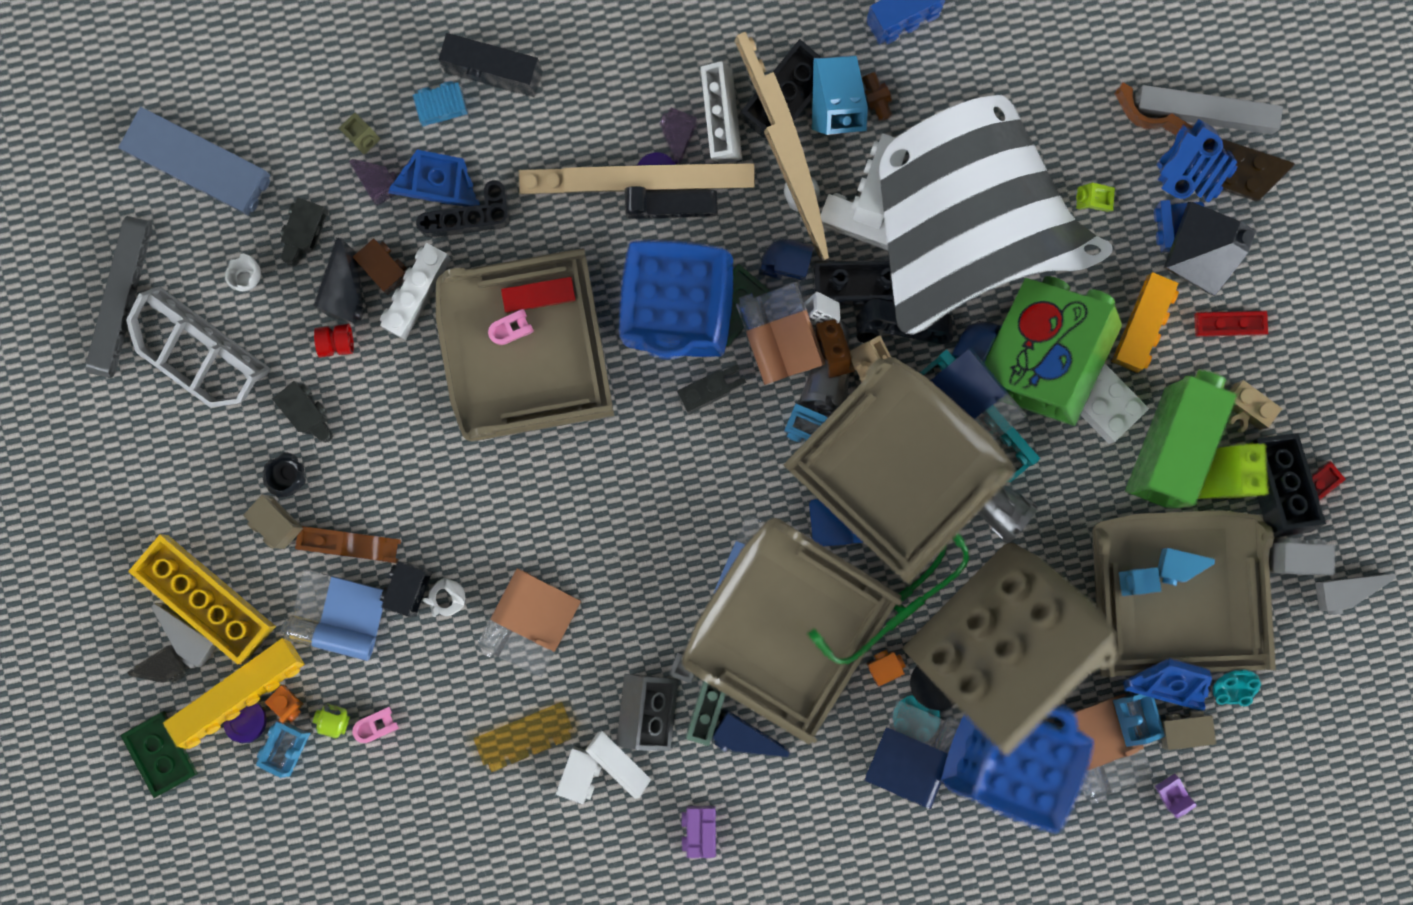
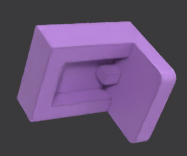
[1155,774,1196,818]

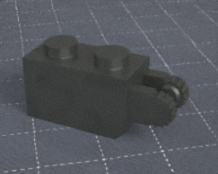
[280,197,329,267]
[677,365,747,414]
[272,381,334,443]

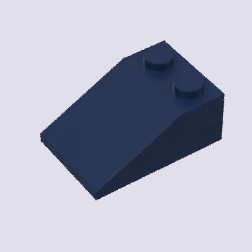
[712,710,790,757]

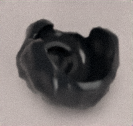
[262,452,306,498]

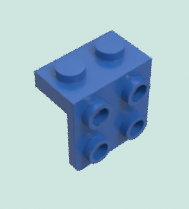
[1154,200,1205,253]
[809,499,863,547]

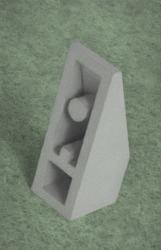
[1315,574,1396,615]
[151,603,216,668]

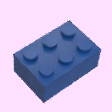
[866,0,945,45]

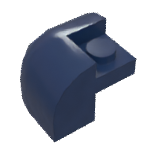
[758,239,814,281]
[952,321,1002,363]

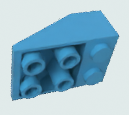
[812,55,868,135]

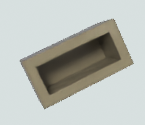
[243,494,304,549]
[1160,710,1216,750]

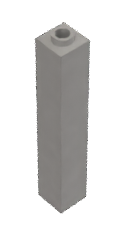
[1133,85,1283,135]

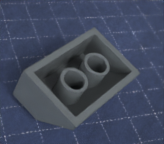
[616,674,679,751]

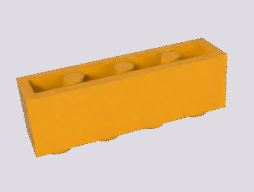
[1111,272,1179,373]

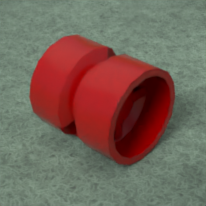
[314,324,354,358]

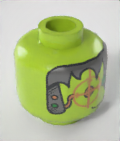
[312,704,350,738]

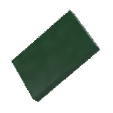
[726,263,774,347]
[120,711,198,798]

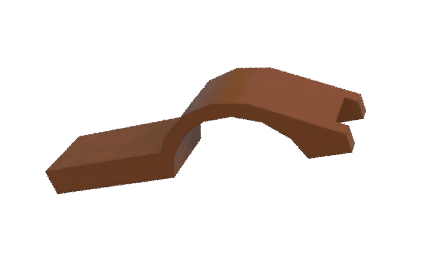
[1115,82,1212,144]
[295,526,401,563]

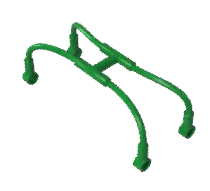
[806,533,969,664]

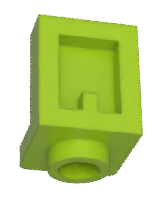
[1076,182,1115,212]

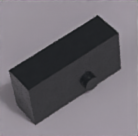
[438,33,542,98]
[738,39,822,142]
[1247,433,1327,538]

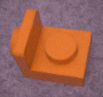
[265,684,304,723]

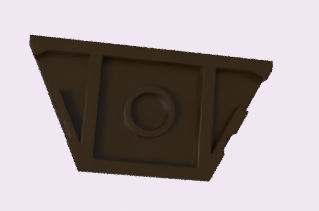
[1212,138,1295,202]

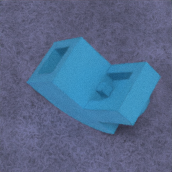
[1119,567,1162,596]

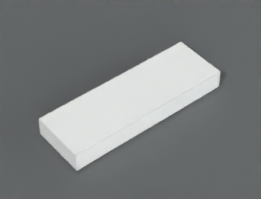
[585,731,651,799]

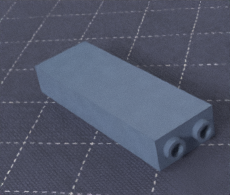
[118,106,271,216]

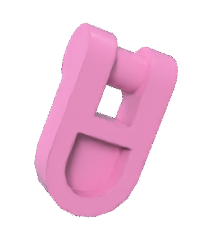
[488,309,534,345]
[352,707,399,743]

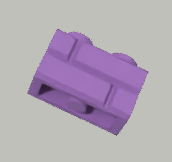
[682,806,716,858]

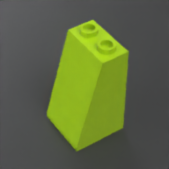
[1197,444,1267,499]

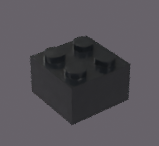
[380,561,433,617]

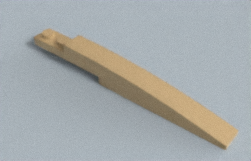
[735,32,829,261]
[519,163,755,194]

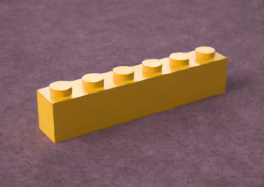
[163,638,305,749]

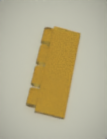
[473,702,573,772]

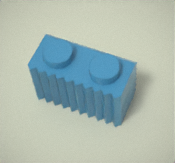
[413,81,468,126]

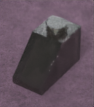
[127,645,190,684]

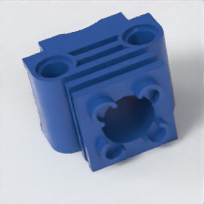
[1156,119,1237,203]

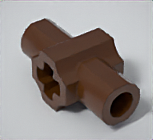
[862,72,893,122]

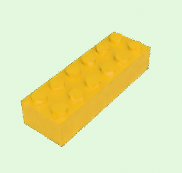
[128,534,276,664]

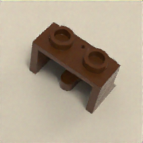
[816,319,855,378]

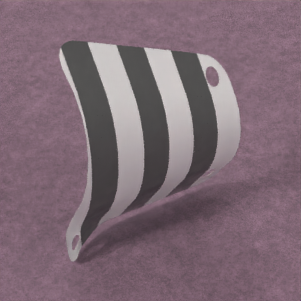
[879,95,1113,334]

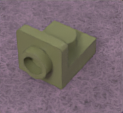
[339,112,380,154]

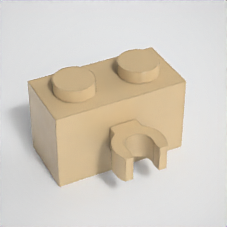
[850,335,892,383]
[1228,380,1282,433]

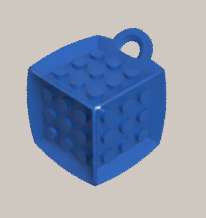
[620,240,733,358]
[941,705,1094,833]

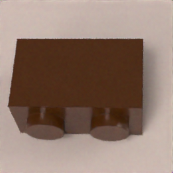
[353,238,408,295]

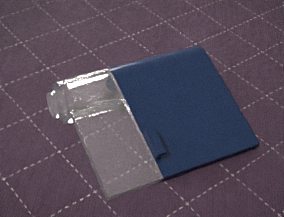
[930,348,1026,440]
[864,700,960,809]

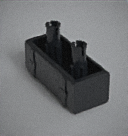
[813,260,894,307]

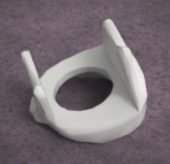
[422,578,466,617]

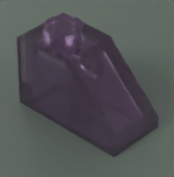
[660,107,697,165]
[349,159,397,206]

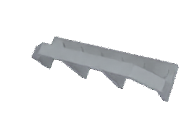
[126,286,271,408]

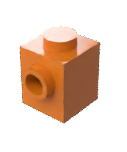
[866,650,906,687]

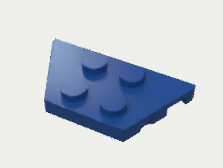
[388,150,480,207]
[1123,658,1212,710]

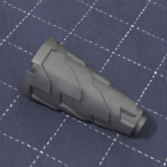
[800,320,850,415]
[978,485,1038,543]

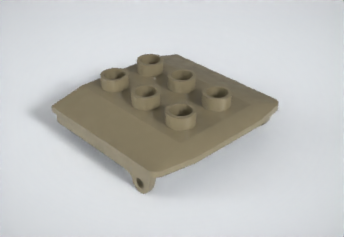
[436,248,614,442]
[783,357,1015,585]
[1092,510,1276,677]
[682,518,902,745]
[902,543,1117,756]

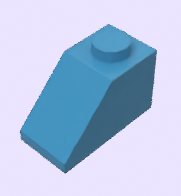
[1158,548,1215,586]

